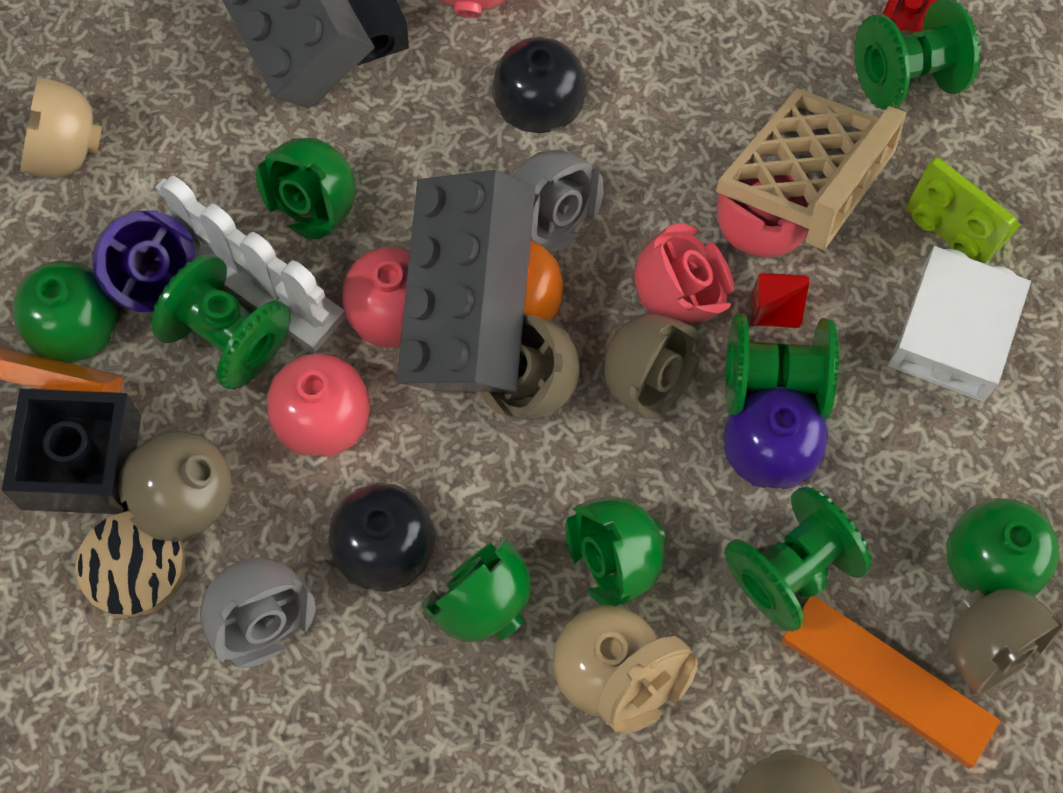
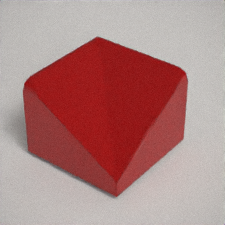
[751,273,809,328]

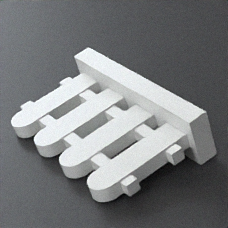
[155,176,346,354]

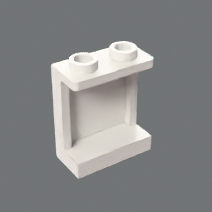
[888,246,1031,402]

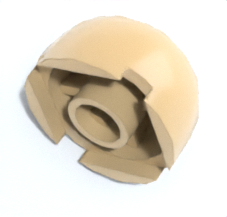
[20,77,102,178]
[553,605,657,716]

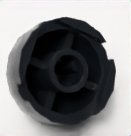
[492,36,586,134]
[328,483,435,592]

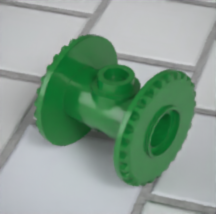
[854,0,981,110]
[150,254,291,390]
[725,314,839,420]
[724,486,872,632]

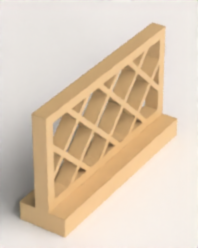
[716,88,907,250]

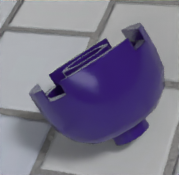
[92,210,196,312]
[723,385,829,489]

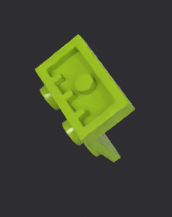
[905,157,1021,264]

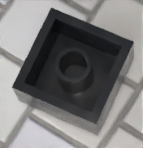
[2,389,141,514]

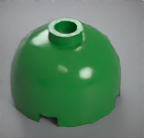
[255,138,356,239]
[12,260,120,363]
[565,496,666,607]
[946,498,1060,596]
[422,536,532,642]

